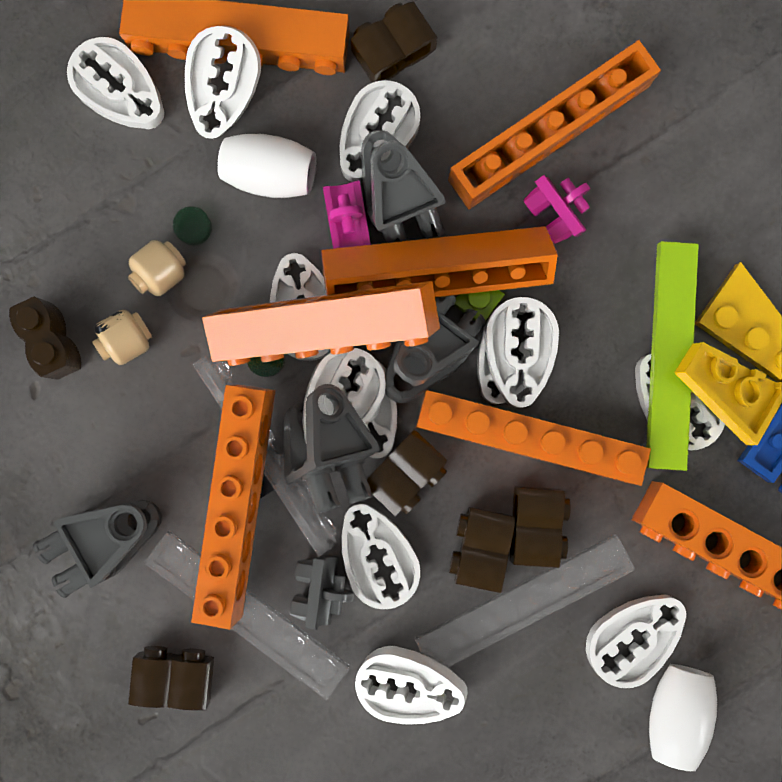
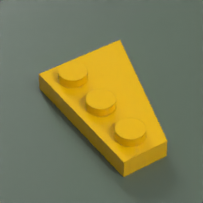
[695,262,782,382]
[674,342,782,445]

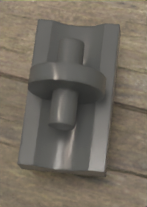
[290,555,355,630]

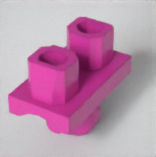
[523,175,591,244]
[323,181,371,249]

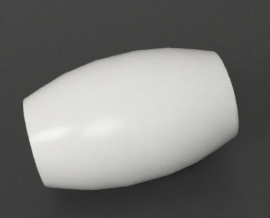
[218,134,316,198]
[649,664,717,771]

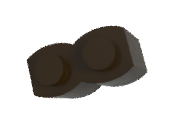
[351,1,438,83]
[9,296,81,380]
[367,429,447,516]
[510,486,571,568]
[449,507,516,593]
[128,646,214,710]

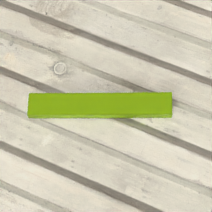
[646,241,699,471]

